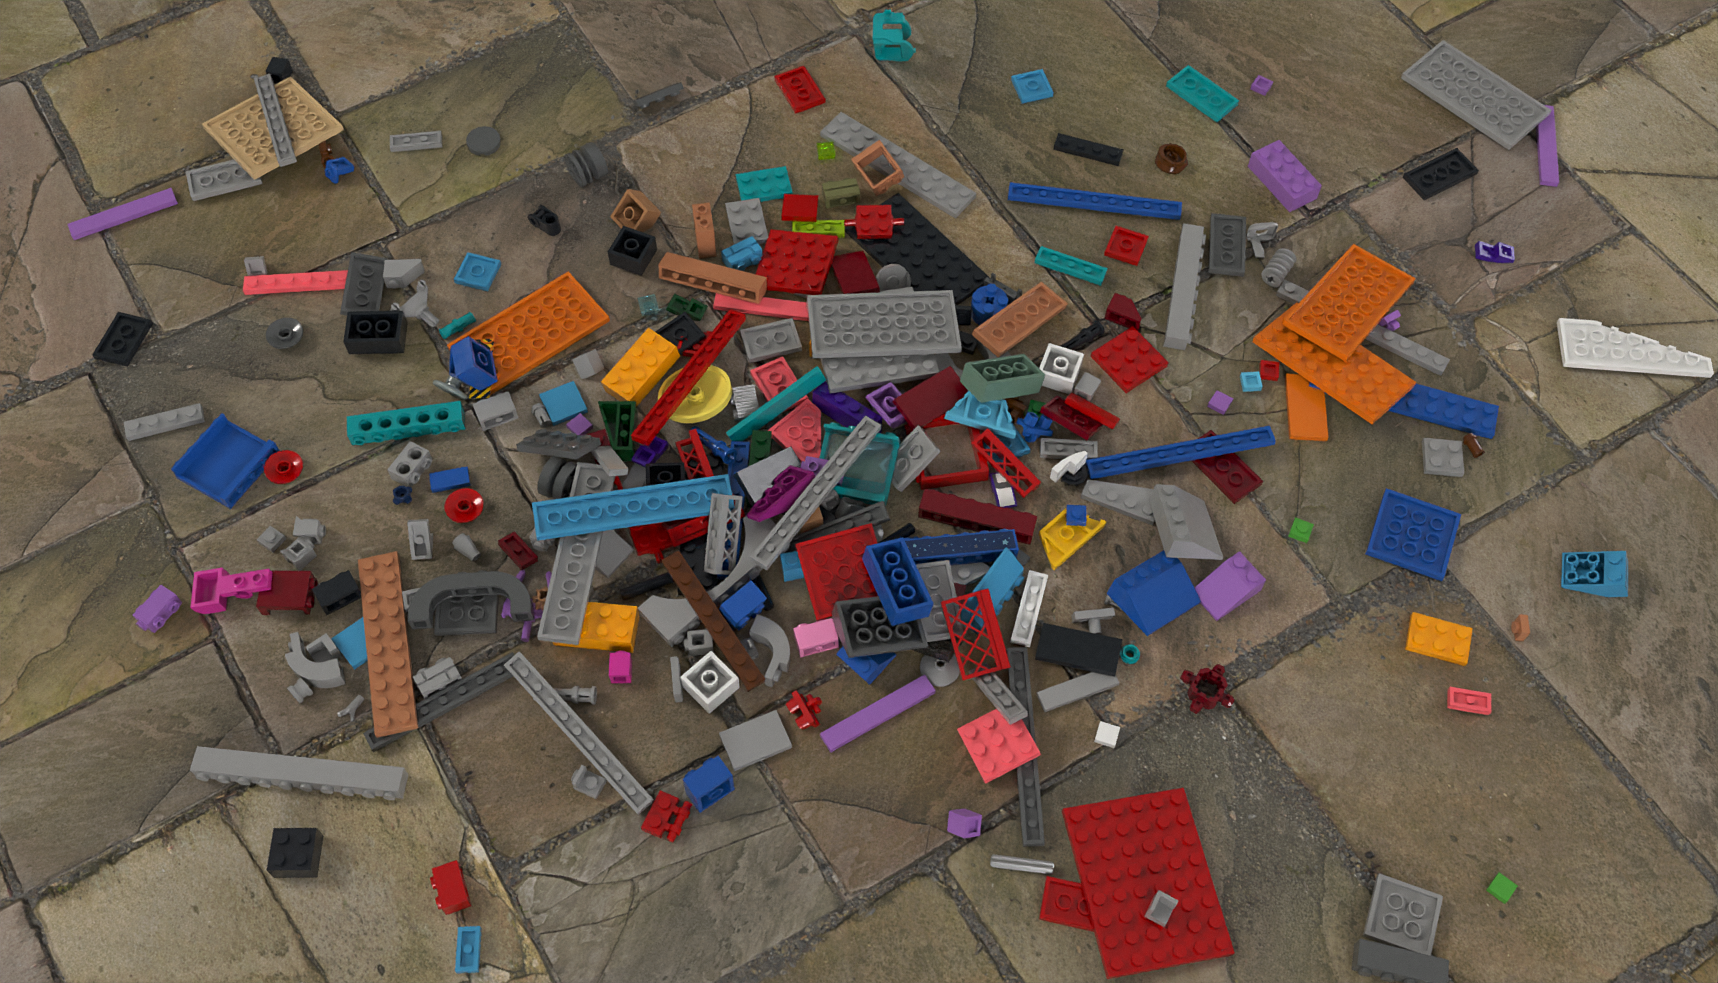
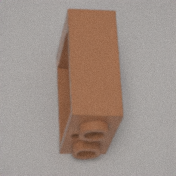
[851,140,904,196]
[692,202,717,259]

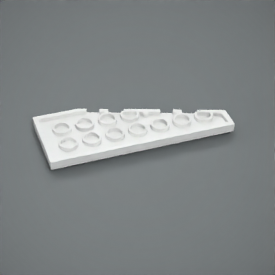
[1557,318,1714,378]

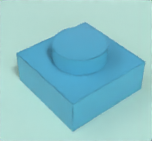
[1240,372,1263,392]

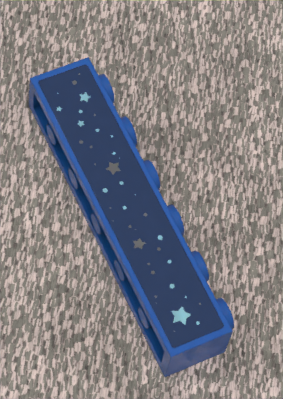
[904,529,1019,566]

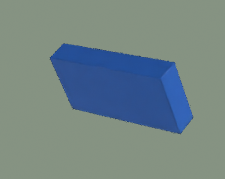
[429,466,471,493]

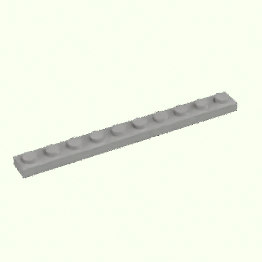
[1276,280,1450,376]
[750,416,881,570]
[504,651,654,815]

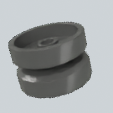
[537,456,577,499]

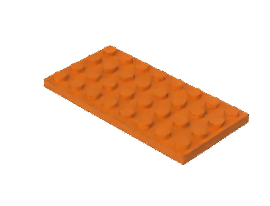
[1282,244,1416,361]
[447,271,610,395]
[1252,302,1416,424]

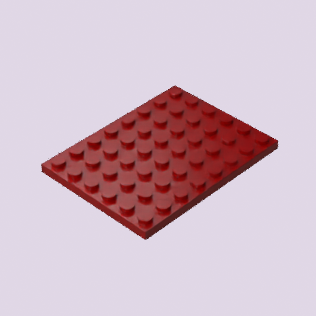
[1062,788,1235,979]

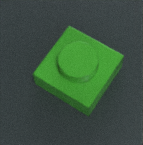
[1288,517,1314,543]

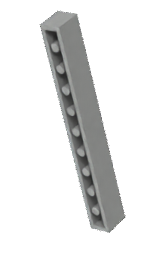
[190,746,408,800]

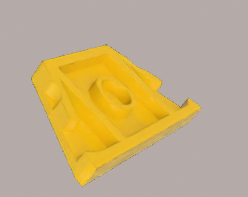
[1039,509,1106,571]

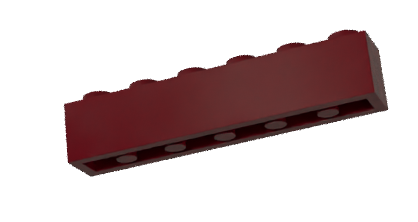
[918,489,1037,545]

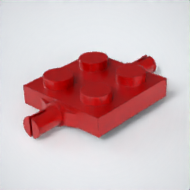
[844,205,904,239]
[627,522,673,563]

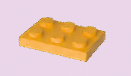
[1405,612,1473,666]

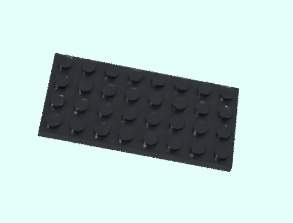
[845,193,990,305]

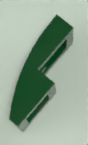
[666,293,708,321]

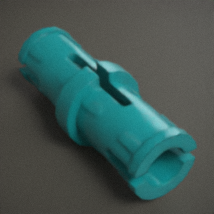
[439,312,476,339]

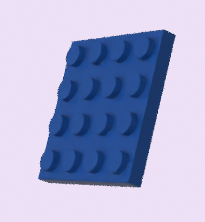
[1365,488,1461,581]

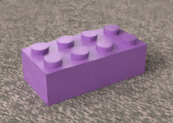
[1248,140,1322,212]

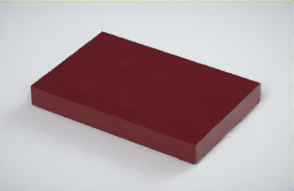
[1040,395,1103,440]

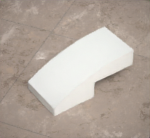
[1050,451,1088,482]

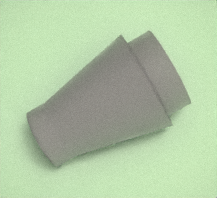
[452,533,481,562]

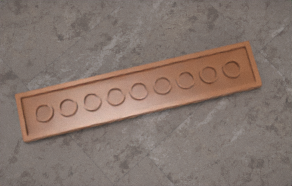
[358,551,418,738]

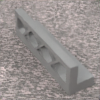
[704,493,743,575]

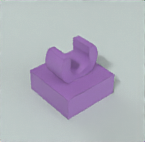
[1378,310,1401,331]

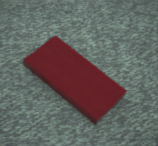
[831,250,880,294]
[892,366,969,430]
[1192,430,1263,504]

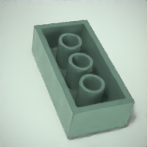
[960,354,1045,403]

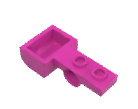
[190,567,273,614]

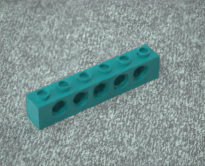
[347,401,465,445]

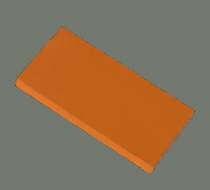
[1285,373,1328,441]

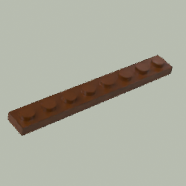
[661,550,765,692]

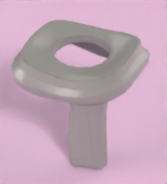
[1246,222,1278,259]

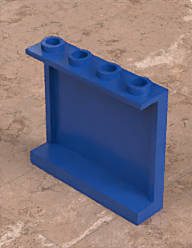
[171,413,280,509]

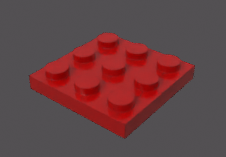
[1091,326,1169,393]

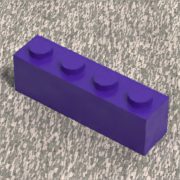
[812,381,882,443]

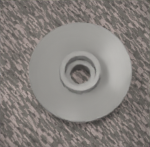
[920,649,960,687]

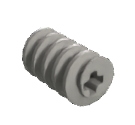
[1261,248,1297,288]

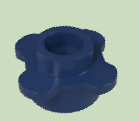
[393,486,412,505]

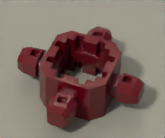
[1180,664,1235,714]

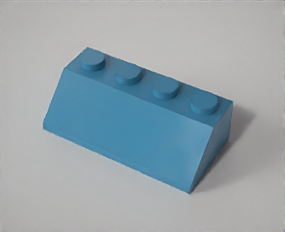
[961,547,1024,634]

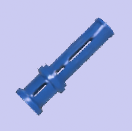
[691,426,737,464]

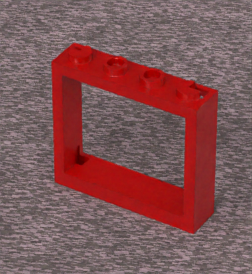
[904,413,989,490]

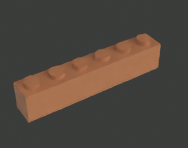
[658,252,767,304]

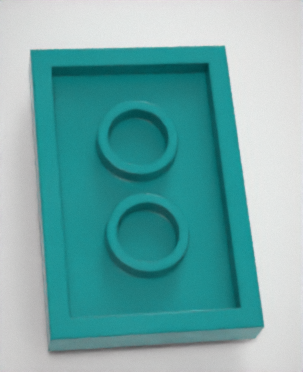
[735,166,793,202]

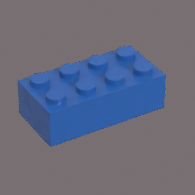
[862,537,934,626]

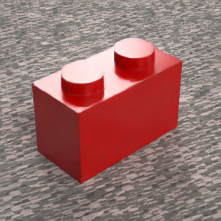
[430,860,472,915]

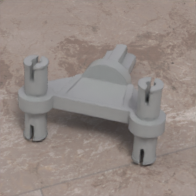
[390,280,439,328]

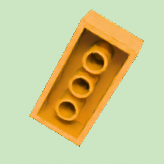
[601,327,680,407]
[553,602,640,653]

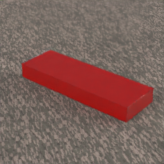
[1064,392,1120,429]

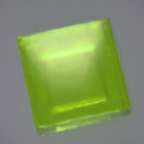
[817,142,835,160]

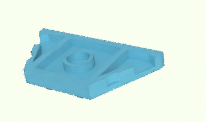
[944,391,1016,439]

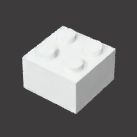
[1039,343,1084,394]
[680,651,740,714]

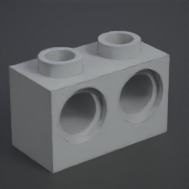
[387,441,433,487]

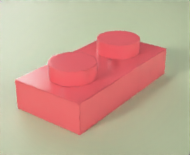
[1447,687,1491,715]

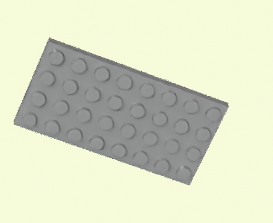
[1401,40,1552,150]
[807,290,962,359]

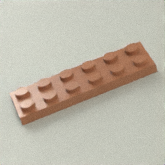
[972,282,1068,358]

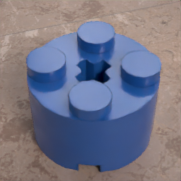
[971,284,1008,325]

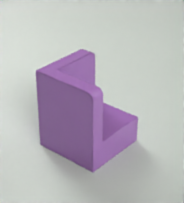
[947,809,982,838]

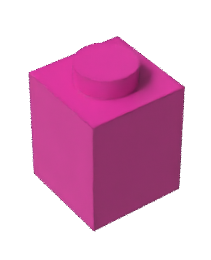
[609,651,632,684]

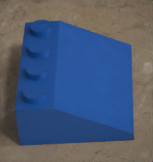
[1107,550,1201,636]

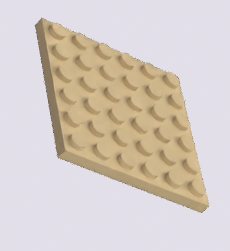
[202,76,344,180]

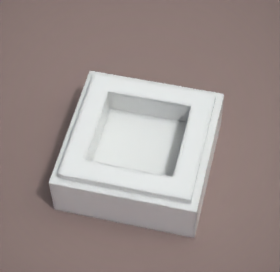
[1094,721,1120,748]

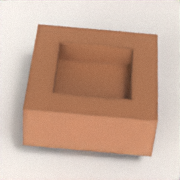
[1511,614,1530,641]

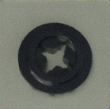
[1061,464,1088,486]

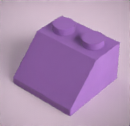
[865,382,906,429]

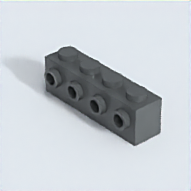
[1352,939,1449,983]

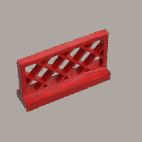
[940,588,1011,680]

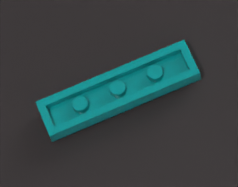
[1034,246,1108,286]

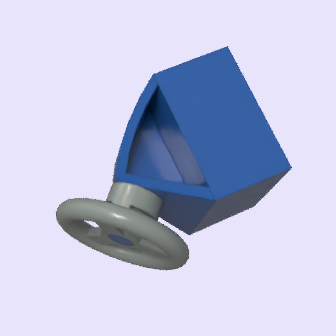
[433,336,498,400]

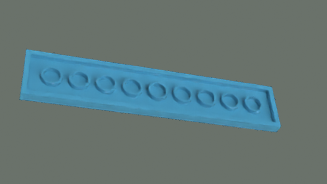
[532,474,735,541]

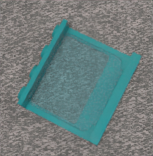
[819,422,900,505]

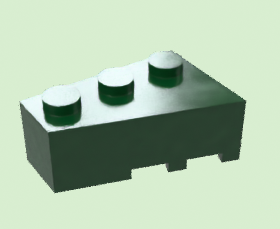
[598,401,638,461]

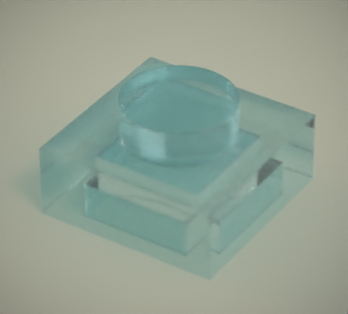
[637,294,659,316]

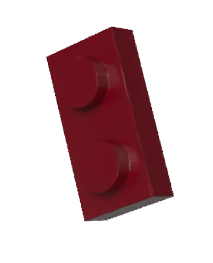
[498,531,538,571]

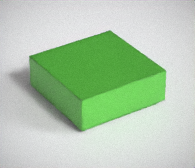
[1486,872,1518,904]

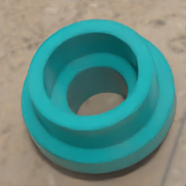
[1120,644,1140,664]

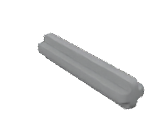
[990,854,1054,874]

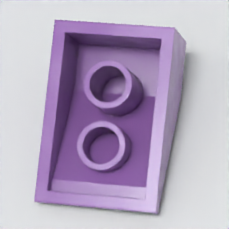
[1195,551,1266,621]

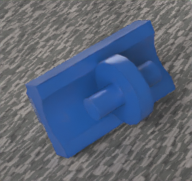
[1016,412,1053,443]

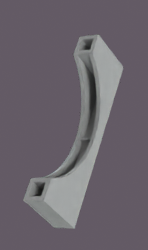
[638,516,791,648]

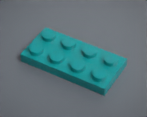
[1166,65,1239,122]

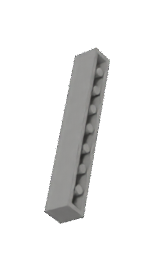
[1163,223,1206,350]

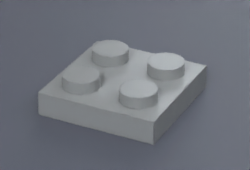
[1422,438,1464,477]

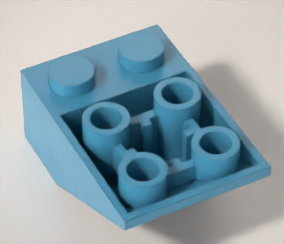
[1561,551,1629,597]

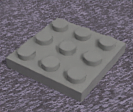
[1363,873,1443,956]

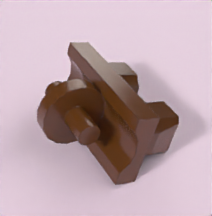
[1003,396,1027,424]

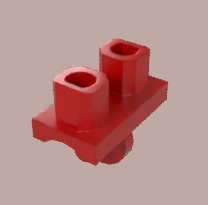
[786,690,822,730]

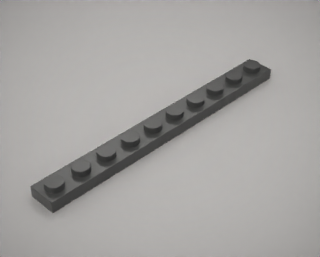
[1006,647,1045,847]

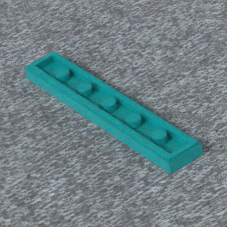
[726,366,826,441]

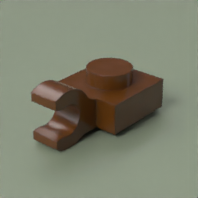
[319,140,334,168]

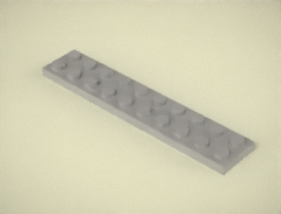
[820,112,976,219]
[537,462,615,645]

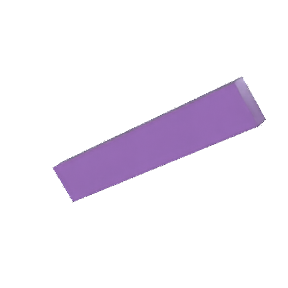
[1536,105,1559,187]
[68,188,178,240]
[820,675,936,753]

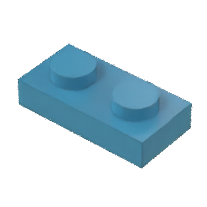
[455,926,482,974]

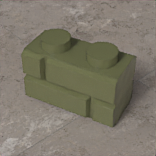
[822,178,860,209]

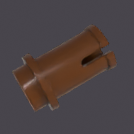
[1463,433,1485,458]

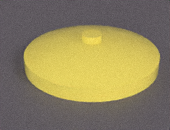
[658,365,732,423]

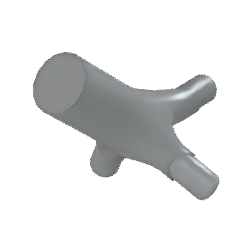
[337,695,365,722]

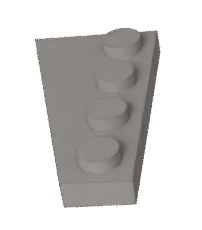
[1081,479,1155,526]

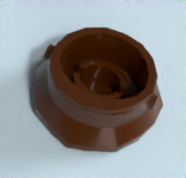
[1155,143,1188,174]

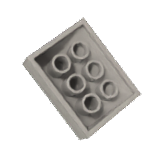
[1149,484,1223,560]

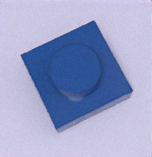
[1066,505,1087,526]

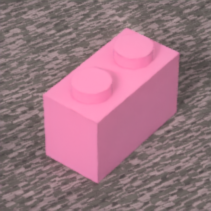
[793,618,839,658]

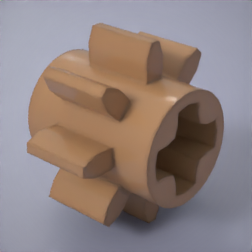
[532,586,548,610]

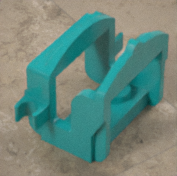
[873,10,916,61]

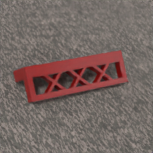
[971,428,1041,498]
[675,429,714,480]
[662,493,745,547]

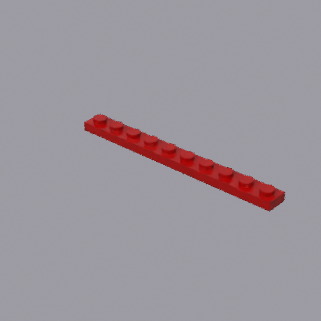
[631,309,746,446]

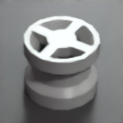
[287,677,313,703]

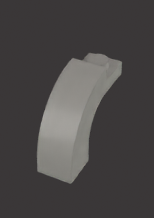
[750,614,790,688]
[285,632,346,688]

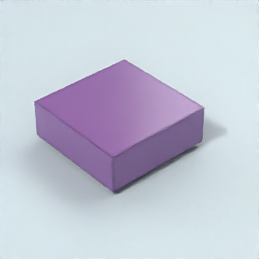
[1250,75,1273,96]
[1207,390,1233,415]
[566,413,593,436]

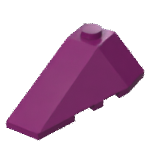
[746,465,816,522]

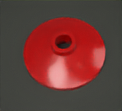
[264,450,303,484]
[444,488,484,523]

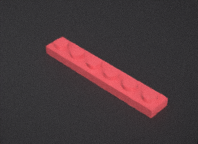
[243,270,348,295]

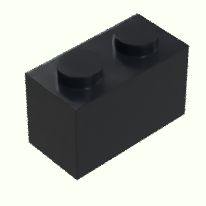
[312,570,361,615]

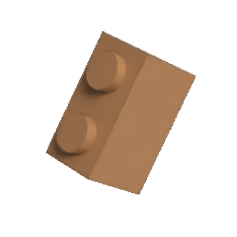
[610,189,662,232]

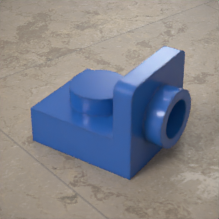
[325,157,354,184]

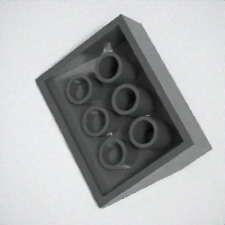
[832,596,928,658]

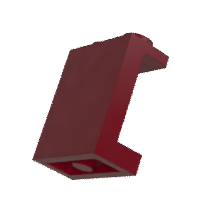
[256,571,318,615]

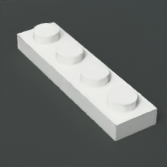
[1010,570,1048,647]

